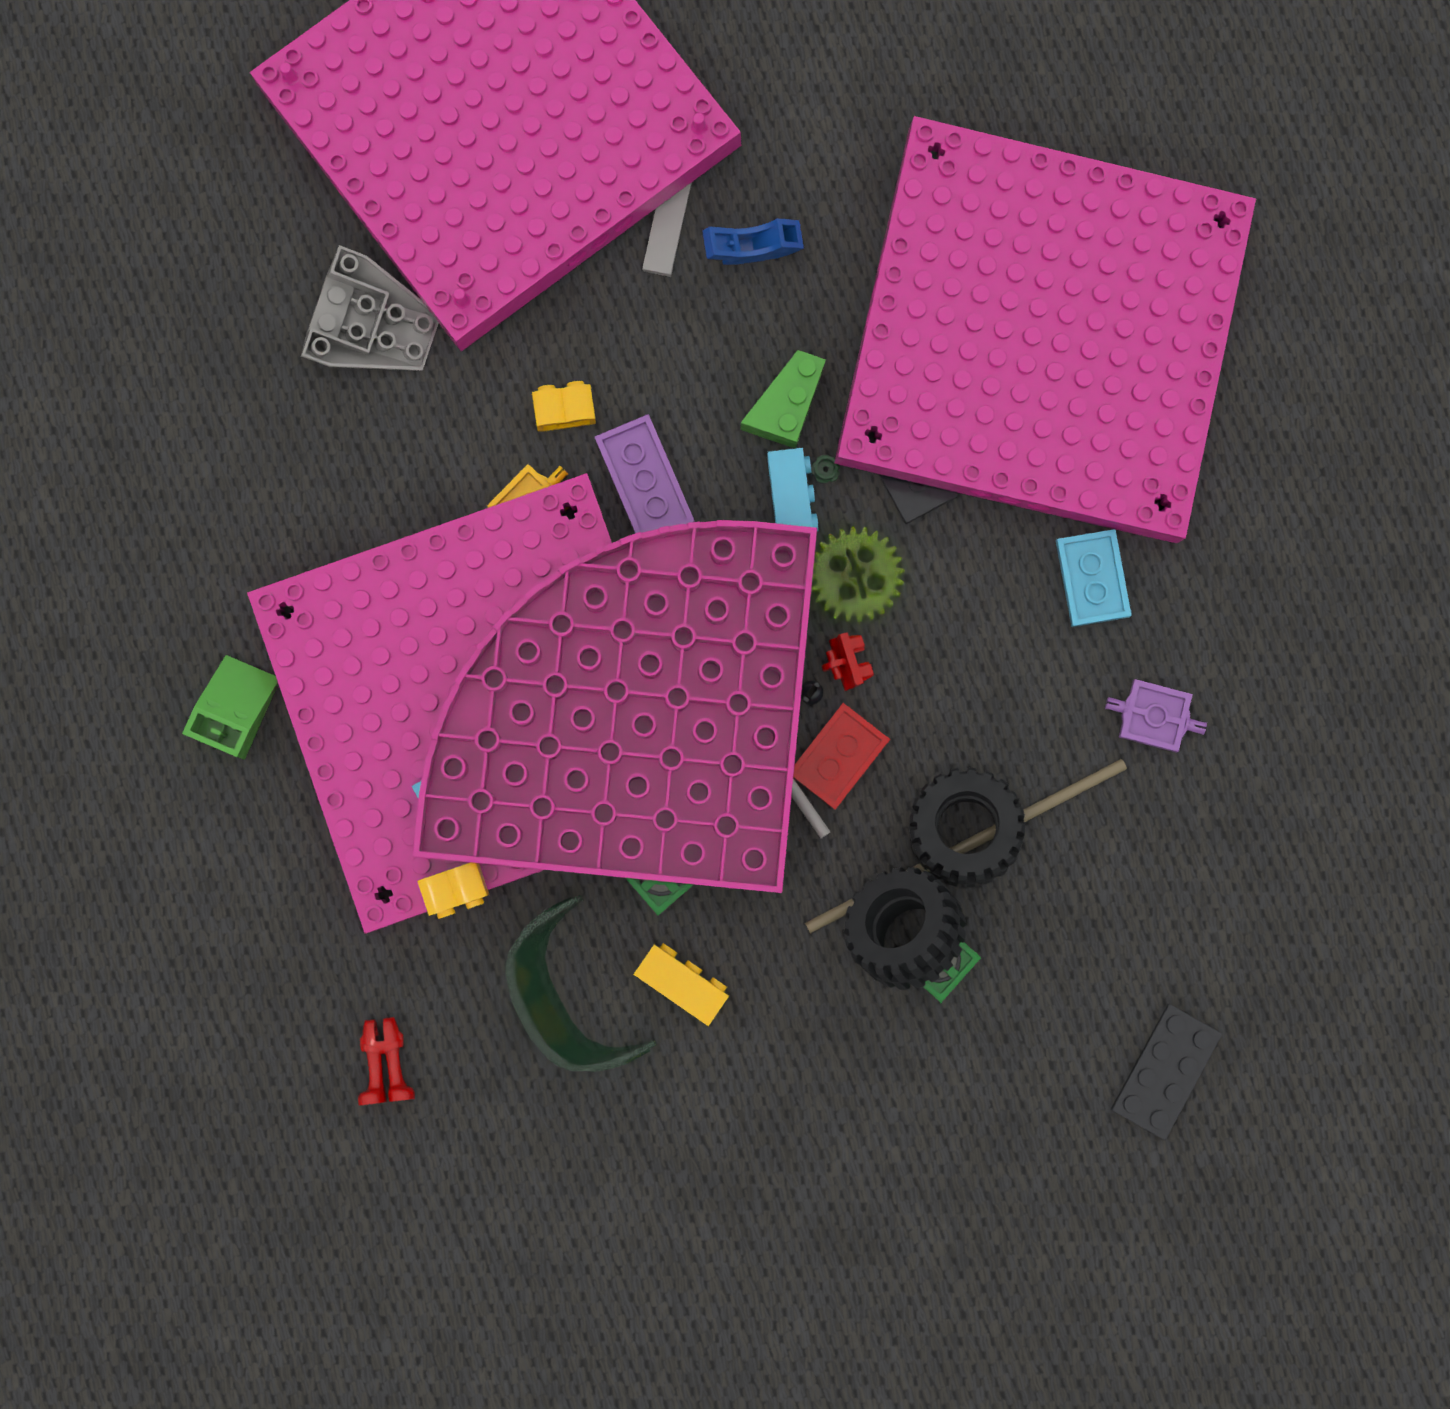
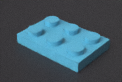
[1056,529,1132,627]

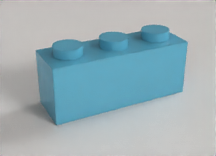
[767,448,819,531]

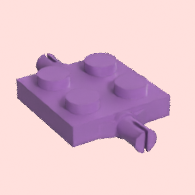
[1105,679,1207,753]

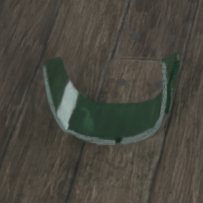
[505,895,658,1072]

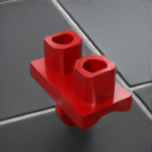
[821,632,874,691]

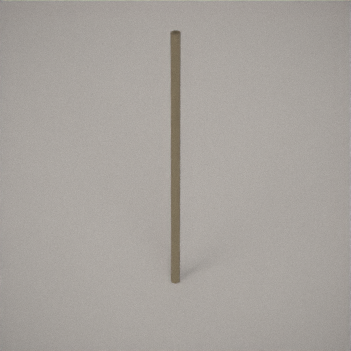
[805,759,1127,934]

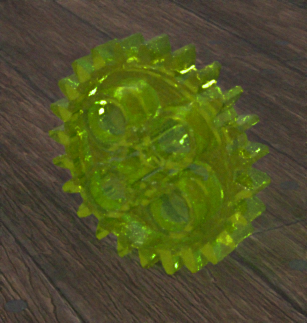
[811,526,905,623]

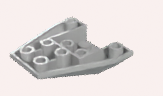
[301,245,439,371]

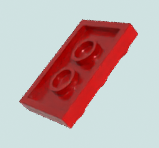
[793,703,890,810]

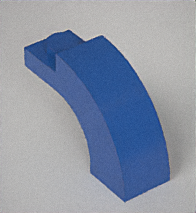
[702,218,804,265]

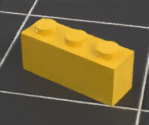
[633,943,729,1026]

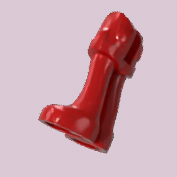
[358,1017,415,1105]

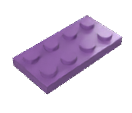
[595,414,695,533]

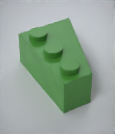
[740,350,826,449]

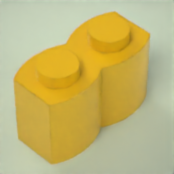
[532,381,596,432]
[417,862,489,919]

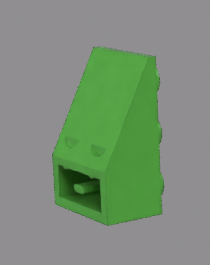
[182,655,278,760]

